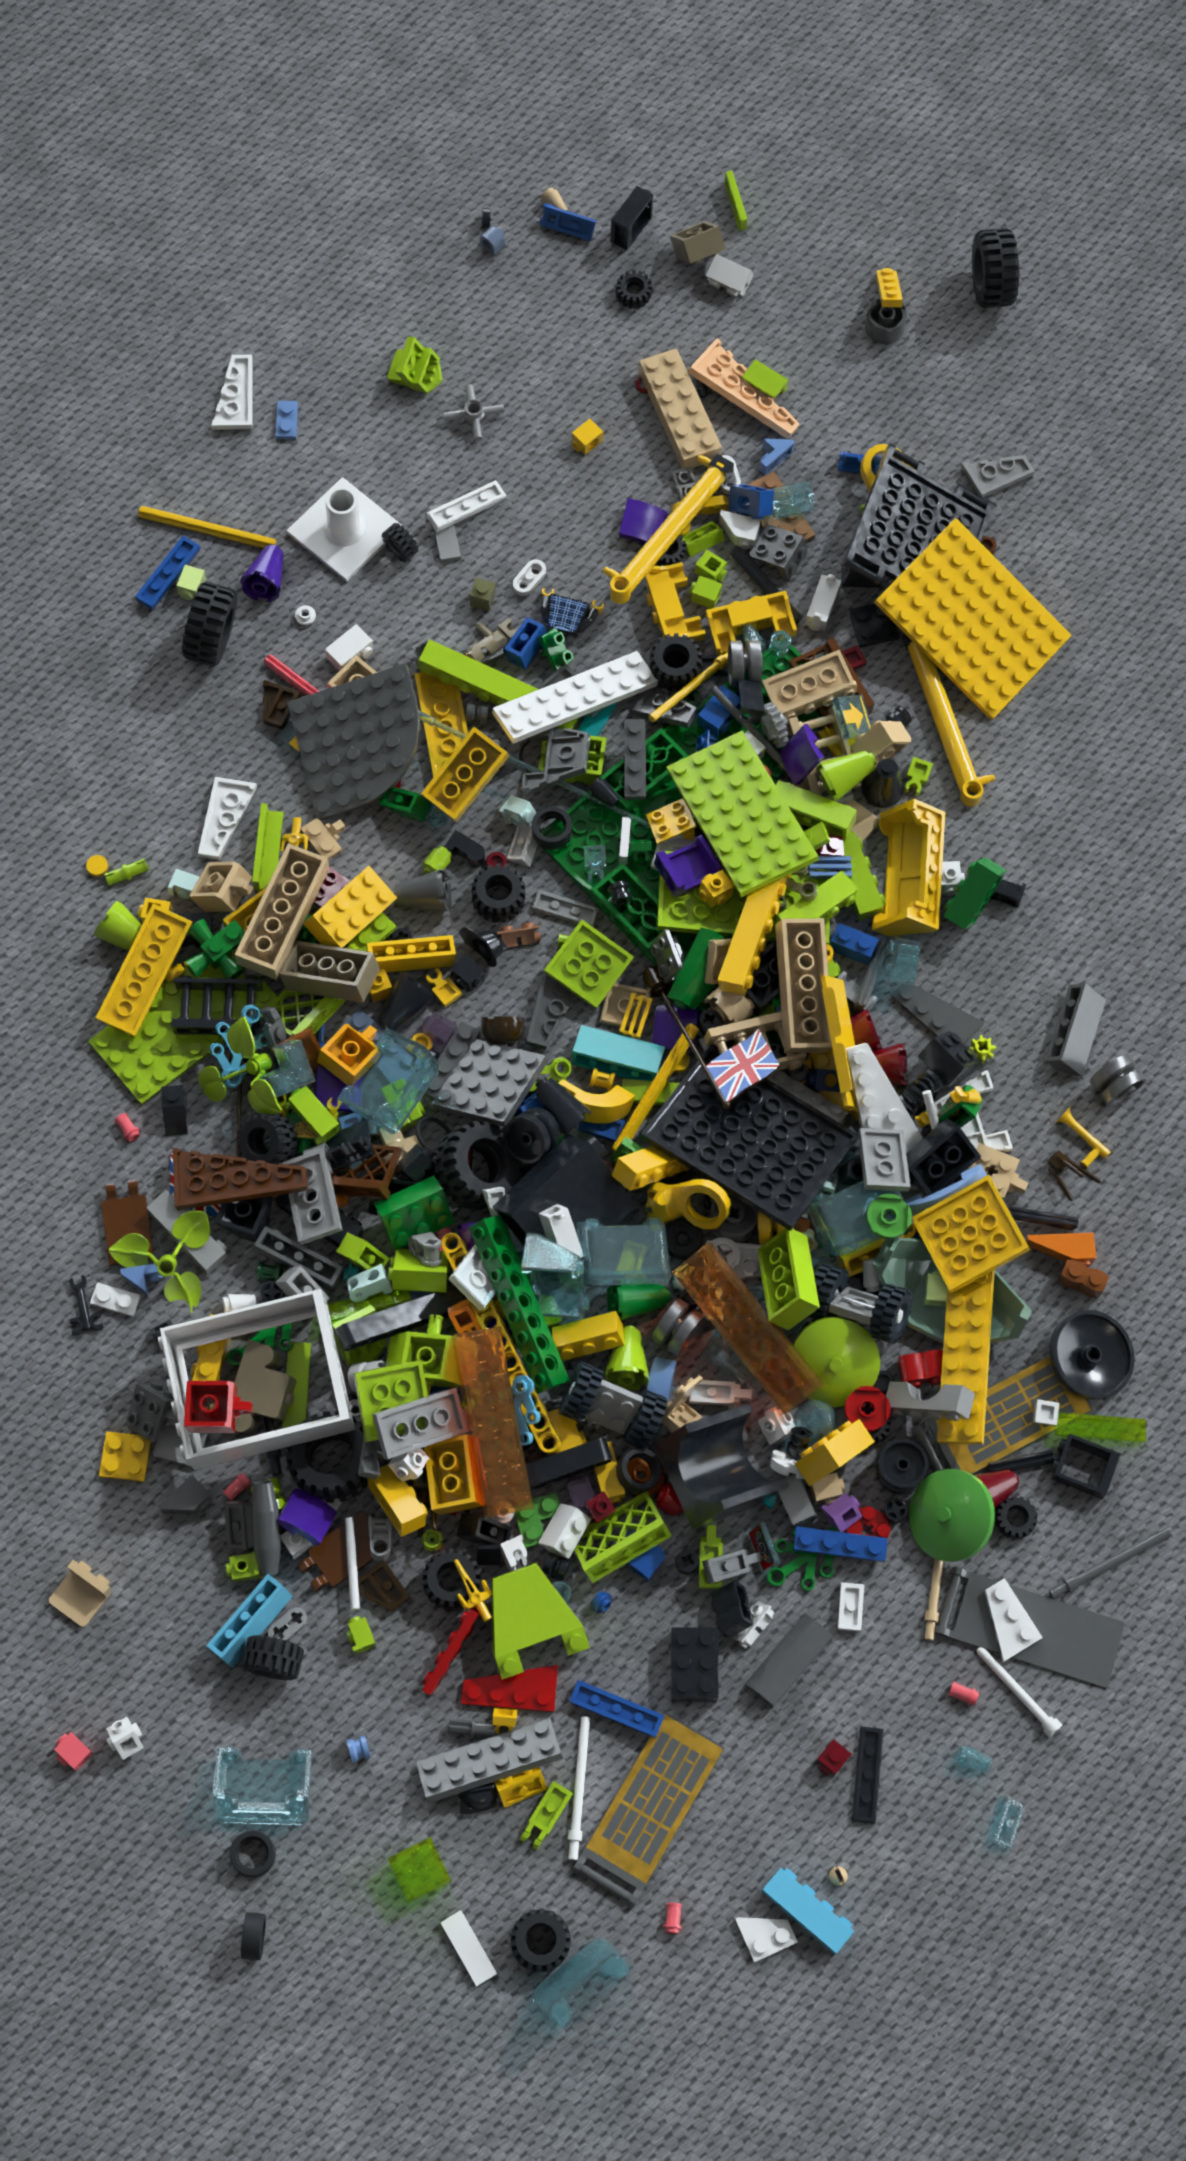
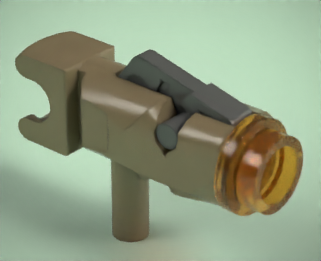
[463,618,519,665]

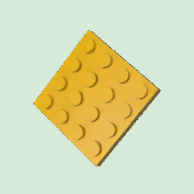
[912,1175,1030,1294]

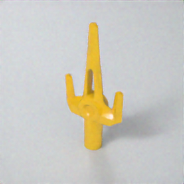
[281,817,308,851]
[454,1559,492,1622]

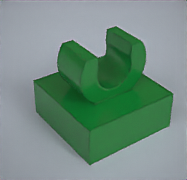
[629,839,652,861]

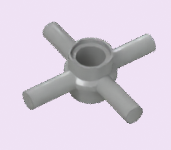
[443,384,504,441]

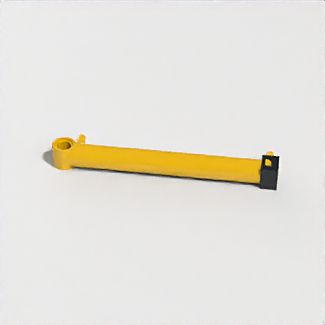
[603,454,734,604]
[902,632,995,807]

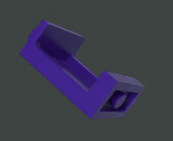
[654,835,723,898]

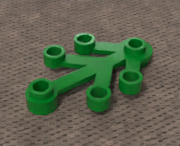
[227,1322,293,1367]
[767,1526,839,1591]

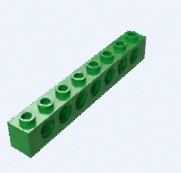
[469,1215,570,1394]

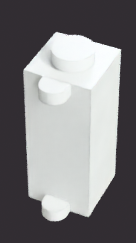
[805,574,841,631]
[538,1204,584,1266]

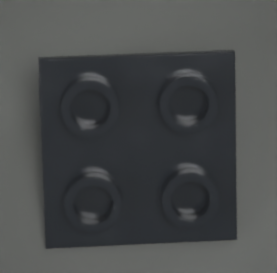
[325,1120,373,1171]

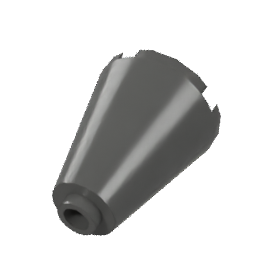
[391,869,452,912]

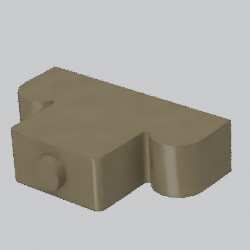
[234,1340,297,1436]

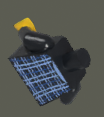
[540,588,604,645]

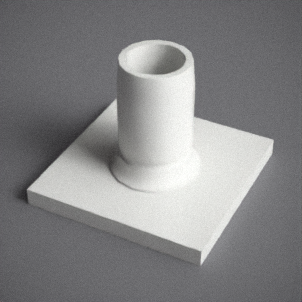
[286,477,401,582]

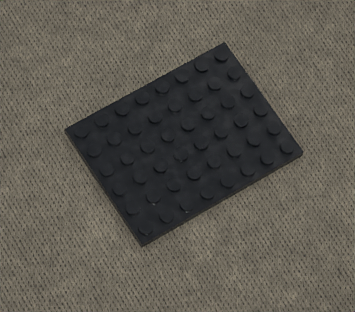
[640,1045,859,1231]

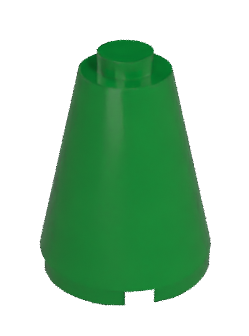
[606,1277,670,1321]

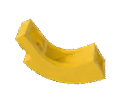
[559,1079,635,1123]

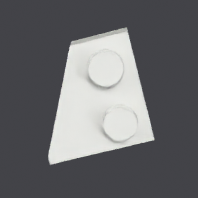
[735,1917,798,1963]

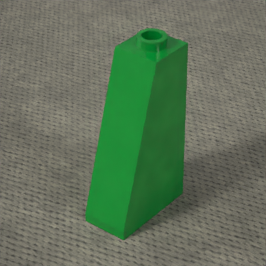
[667,927,726,1010]

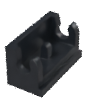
[736,679,765,726]
[991,879,1027,908]

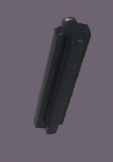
[988,1450,1054,1473]

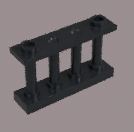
[171,975,263,1036]

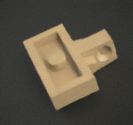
[300,818,345,860]

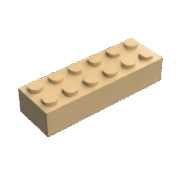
[639,348,722,469]
[235,843,329,980]
[775,918,832,1053]

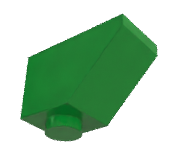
[379,787,432,823]

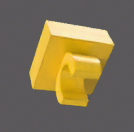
[492,1707,517,1734]

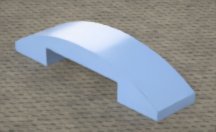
[904,1164,987,1217]

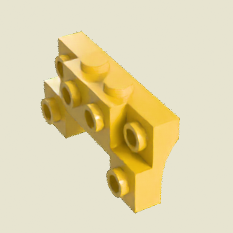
[644,562,706,642]
[706,590,797,655]

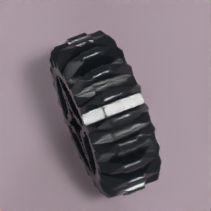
[899,1071,943,1120]

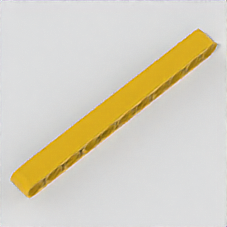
[441,1233,562,1455]

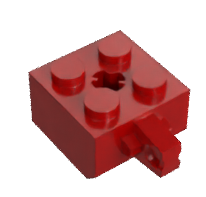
[184,1381,253,1433]

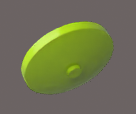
[789,1316,880,1407]

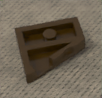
[263,680,301,730]
[348,1560,411,1612]

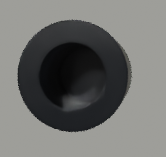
[838,1159,864,1186]

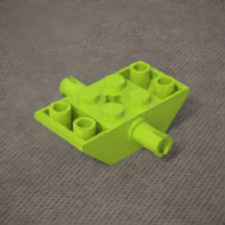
[385,1315,479,1396]

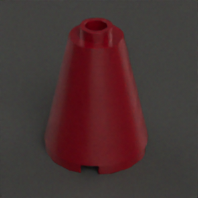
[850,1009,882,1051]
[872,1043,908,1087]
[974,1469,1019,1508]

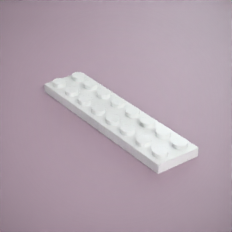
[492,651,658,744]

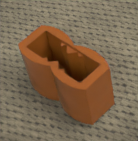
[1058,1260,1109,1298]

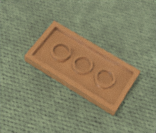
[748,472,816,542]

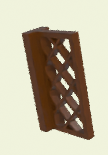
[789,637,874,730]
[313,1141,402,1200]

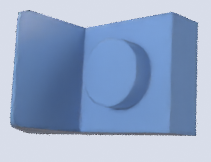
[759,439,795,476]
[120,1264,165,1296]

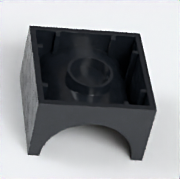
[654,1404,789,1529]

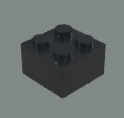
[918,1031,980,1087]

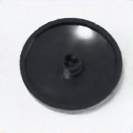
[1049,1310,1135,1400]

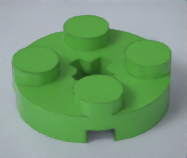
[866,1194,912,1239]

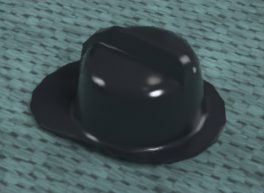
[460,927,507,967]
[458,1782,497,1814]

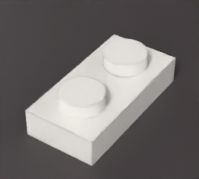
[90,1282,140,1317]
[837,1582,864,1632]

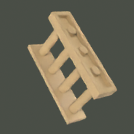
[787,705,862,796]
[704,1012,807,1071]

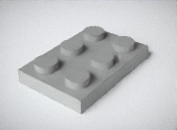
[858,1128,910,1192]

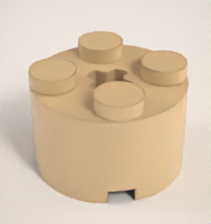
[704,987,755,1025]

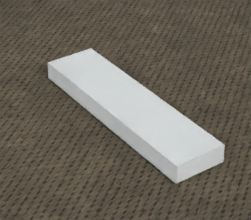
[426,480,507,532]

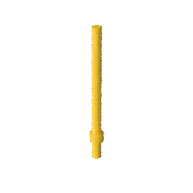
[648,652,728,722]

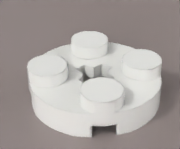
[770,1450,804,1479]

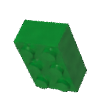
[944,857,1007,930]
[374,1176,455,1250]

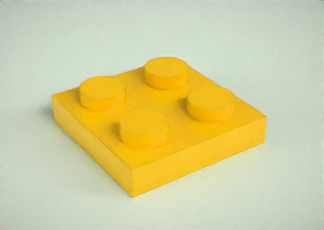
[99,1431,151,1482]

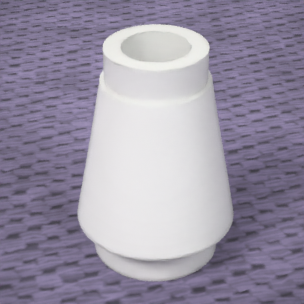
[222,1294,256,1313]

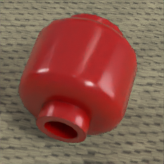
[654,1482,684,1516]

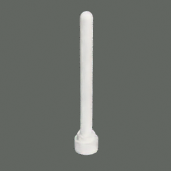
[977,1647,1062,1738]

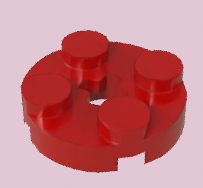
[844,1386,891,1432]
[844,1506,891,1541]

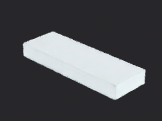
[440,1910,497,1987]

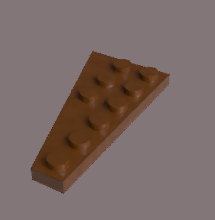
[172,1148,308,1210]

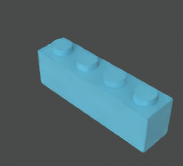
[207,1574,293,1668]
[761,1867,854,1955]

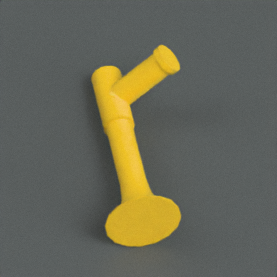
[1055,1106,1110,1169]

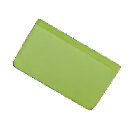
[681,521,725,557]

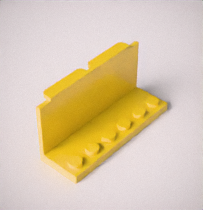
[811,975,857,1112]

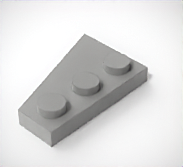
[961,455,1035,498]

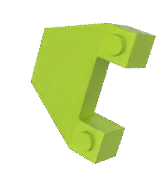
[491,1563,590,1679]

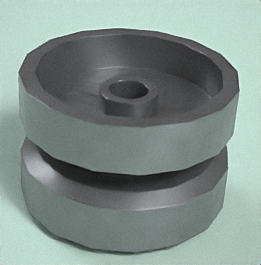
[728,640,762,687]
[1090,1054,1147,1107]
[651,1298,705,1356]

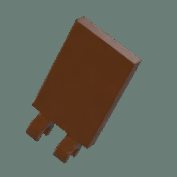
[101,1179,153,1266]
[297,1510,387,1592]

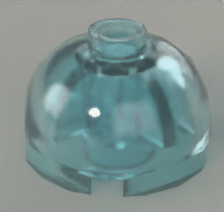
[793,1400,838,1445]

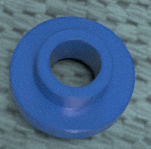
[591,1591,612,1613]

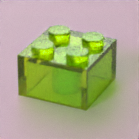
[388,1837,452,1905]

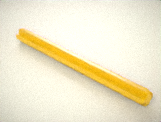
[138,506,276,549]
[612,1023,699,1151]

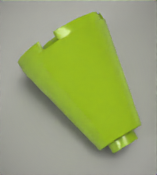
[816,750,877,802]
[93,901,142,951]
[604,1326,649,1391]

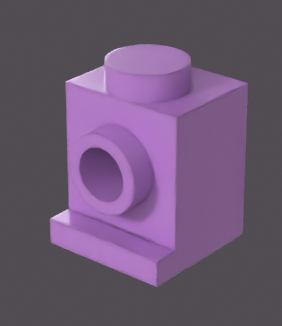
[821,1493,862,1532]

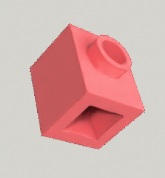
[54,1732,93,1772]

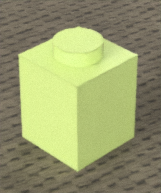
[176,565,206,600]
[924,1271,947,1307]

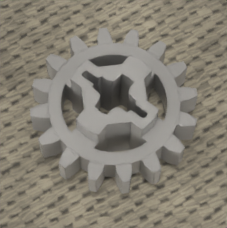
[761,702,789,748]

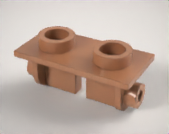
[496,922,541,947]

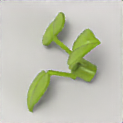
[198,1016,282,1115]
[109,1211,210,1313]

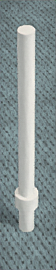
[568,1717,590,1861]

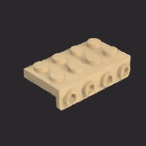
[762,650,857,720]

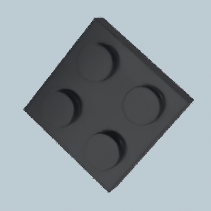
[849,604,900,648]

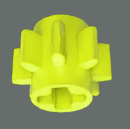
[970,1035,996,1064]

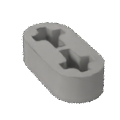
[268,1607,307,1641]

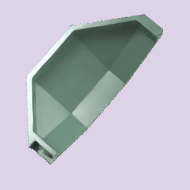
[873,1237,1032,1344]

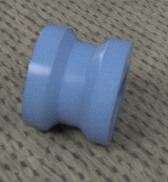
[347,1735,371,1763]

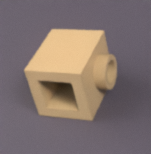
[810,1473,845,1506]

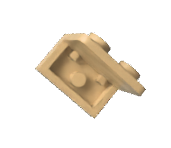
[662,1375,703,1433]
[49,1560,113,1627]

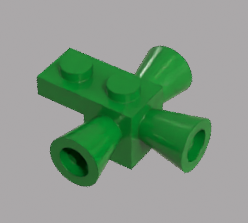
[184,919,245,979]

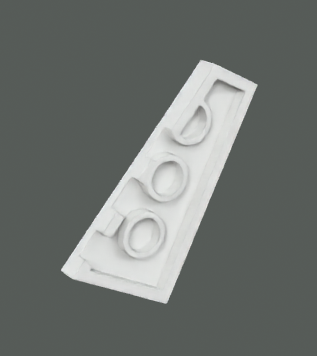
[211,355,253,430]
[198,777,257,860]

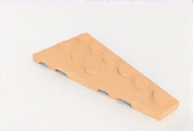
[688,338,799,439]

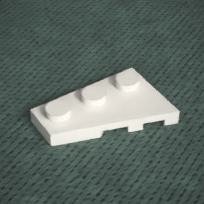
[984,1578,1043,1662]

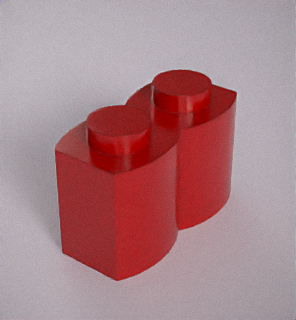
[897,1349,943,1388]

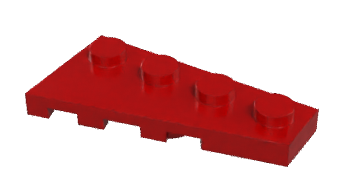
[422,1608,482,1695]
[461,1665,558,1712]

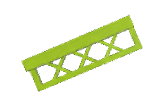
[252,803,284,891]

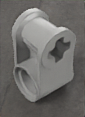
[408,1232,442,1267]
[368,1516,392,1562]

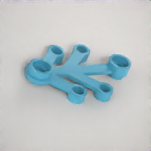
[209,1005,268,1088]
[481,1375,541,1459]

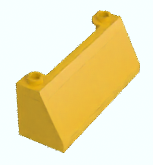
[872,799,945,936]

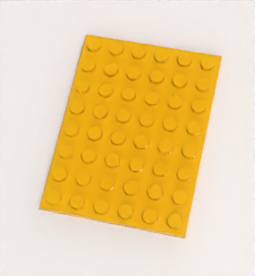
[874,518,1072,720]

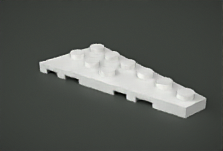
[845,1043,923,1153]

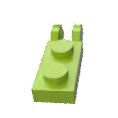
[520,1781,573,1850]

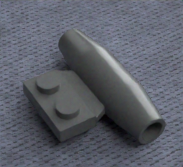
[224,1480,281,1575]

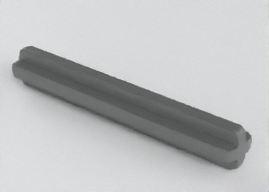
[854,942,889,1010]

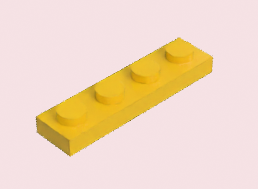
[876,268,903,307]

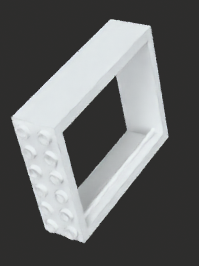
[158,1289,355,1470]

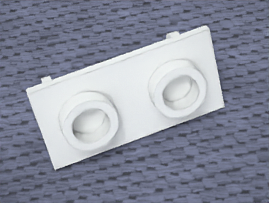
[731,1601,774,1649]

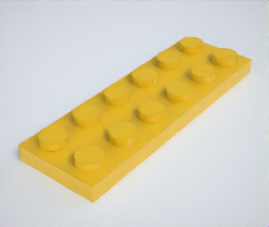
[415,673,468,778]
[96,904,193,1038]

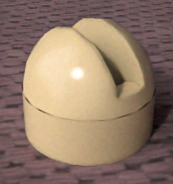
[829,1866,848,1886]

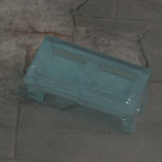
[770,481,815,519]

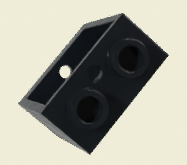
[610,186,654,250]
[1050,1433,1121,1500]

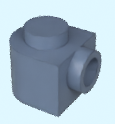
[480,226,505,256]

